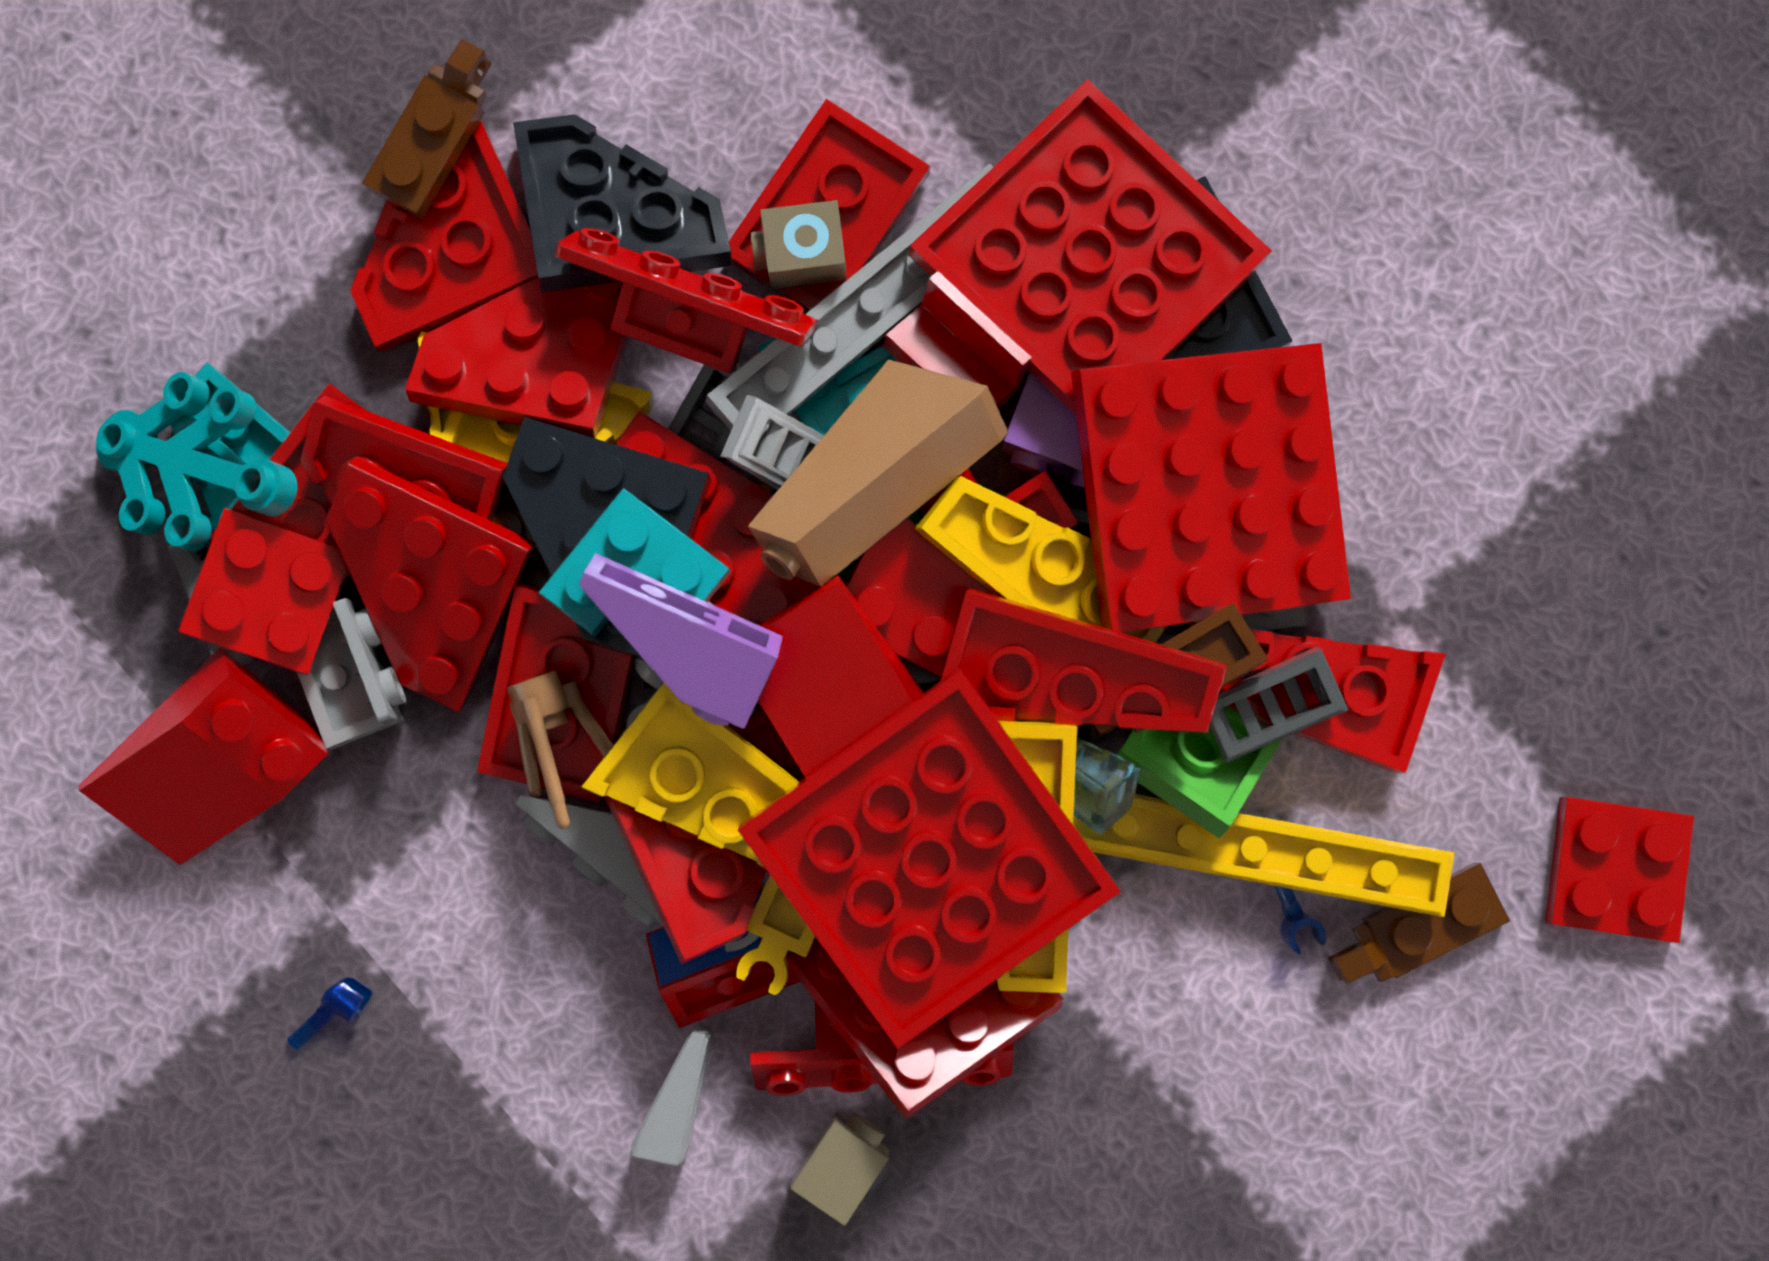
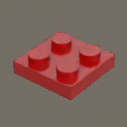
[178,508,347,675]
[1545,797,1694,943]

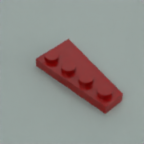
[845,518,1055,723]
[940,588,1227,732]
[1181,622,1446,774]

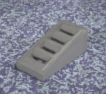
[721,395,824,490]
[629,1025,714,1166]

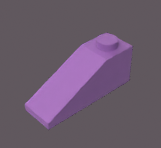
[579,553,783,729]

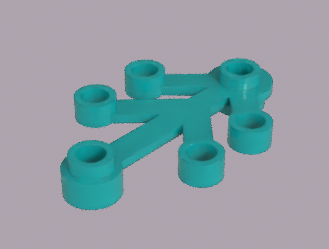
[96,372,297,552]

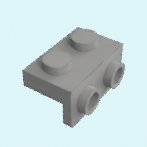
[297,598,406,749]

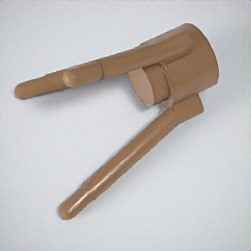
[507,670,614,829]

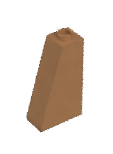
[748,360,1008,587]

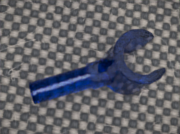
[1274,886,1327,955]
[287,977,373,1049]

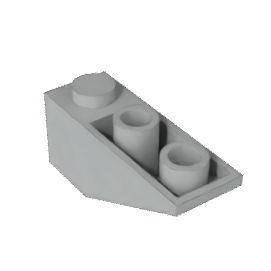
[515,795,663,927]

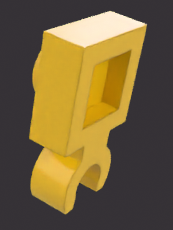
[736,875,816,995]

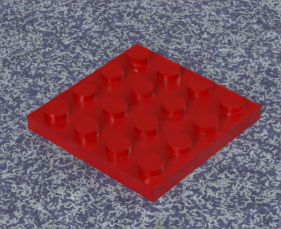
[908,79,1272,415]
[1071,343,1351,632]
[737,668,1120,1049]

